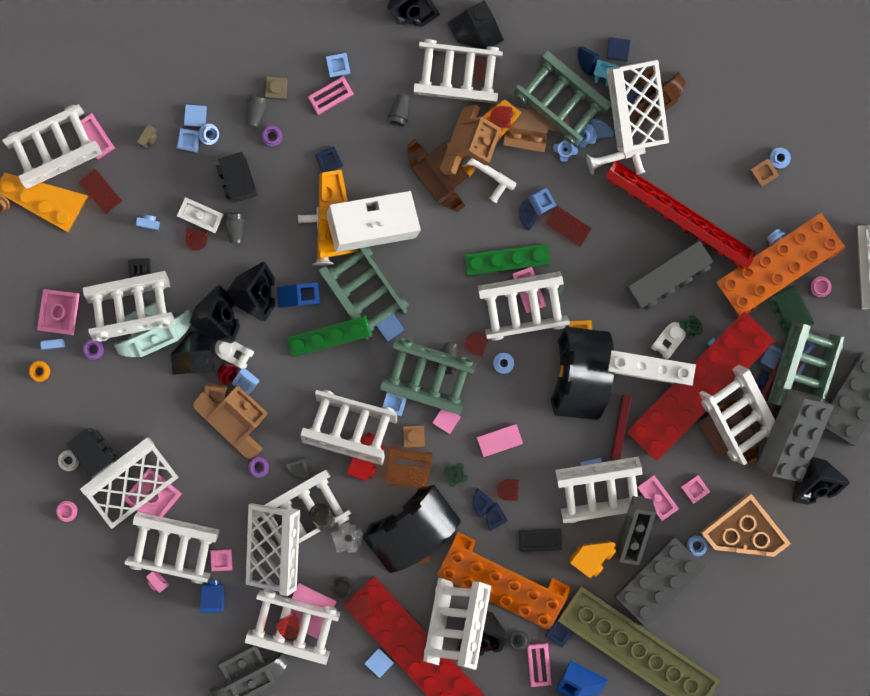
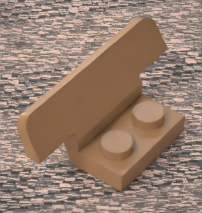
[489,103,569,152]
[440,104,502,175]
[193,385,268,459]

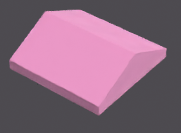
[37,289,80,335]

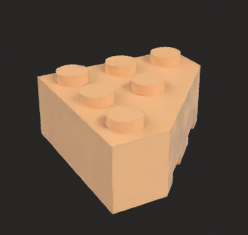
[699,493,791,557]

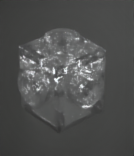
[331,522,363,554]

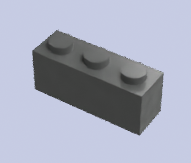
[616,496,656,566]

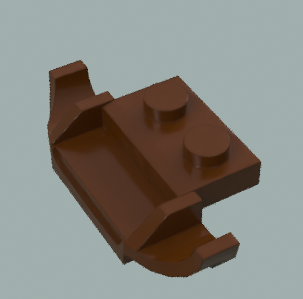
[612,67,685,129]
[407,139,470,212]
[698,395,759,466]

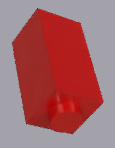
[347,432,384,481]

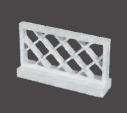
[606,60,669,153]
[856,223,870,310]
[80,438,179,529]
[246,503,300,596]

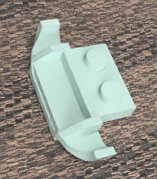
[113,302,192,357]

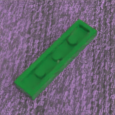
[465,244,551,276]
[286,315,372,357]

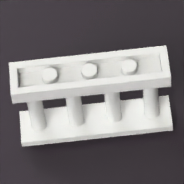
[414,39,503,104]
[3,104,103,189]
[83,271,176,342]
[478,271,570,341]
[608,350,696,386]
[699,365,775,465]
[301,390,397,465]
[555,456,644,523]
[255,469,351,556]
[125,512,219,584]
[423,578,491,670]
[245,589,341,665]

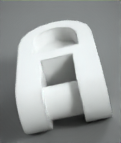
[650,322,686,360]
[215,340,254,369]

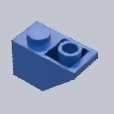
[277,282,320,308]
[556,661,608,696]

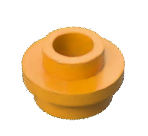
[29,361,50,382]

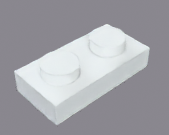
[177,197,224,234]

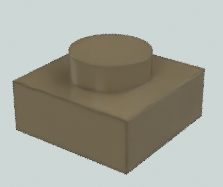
[265,76,288,100]
[137,124,157,148]

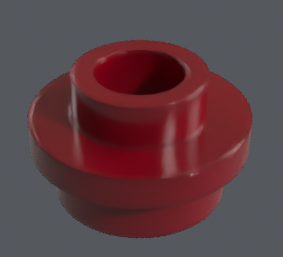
[217,363,237,384]

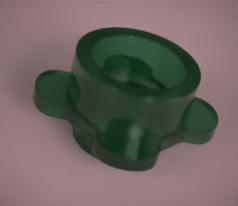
[680,315,703,339]
[444,463,468,487]

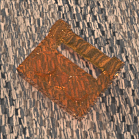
[385,446,432,489]

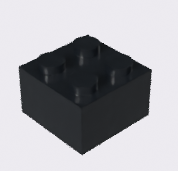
[216,152,258,203]
[66,428,117,478]

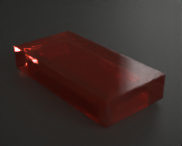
[79,169,122,214]
[545,206,592,246]

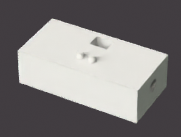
[326,191,421,253]

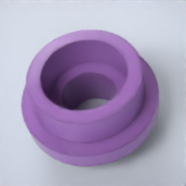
[262,125,283,147]
[83,339,104,360]
[248,457,269,478]

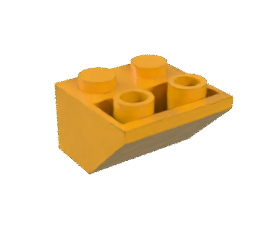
[568,540,616,579]

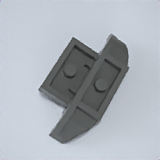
[209,645,288,696]

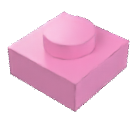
[146,571,169,593]

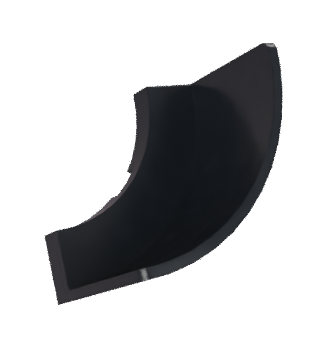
[550,327,614,420]
[362,485,460,573]

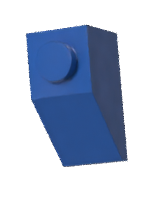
[200,580,225,613]

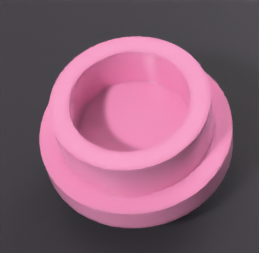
[810,276,832,297]
[56,501,78,522]

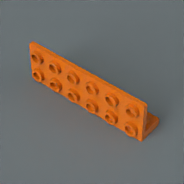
[717,213,845,318]
[437,532,571,630]

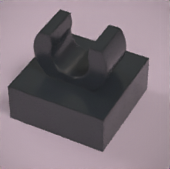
[128,258,151,278]

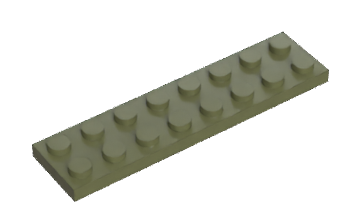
[557,586,721,696]

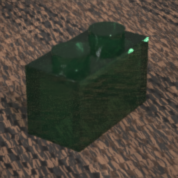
[770,286,815,335]

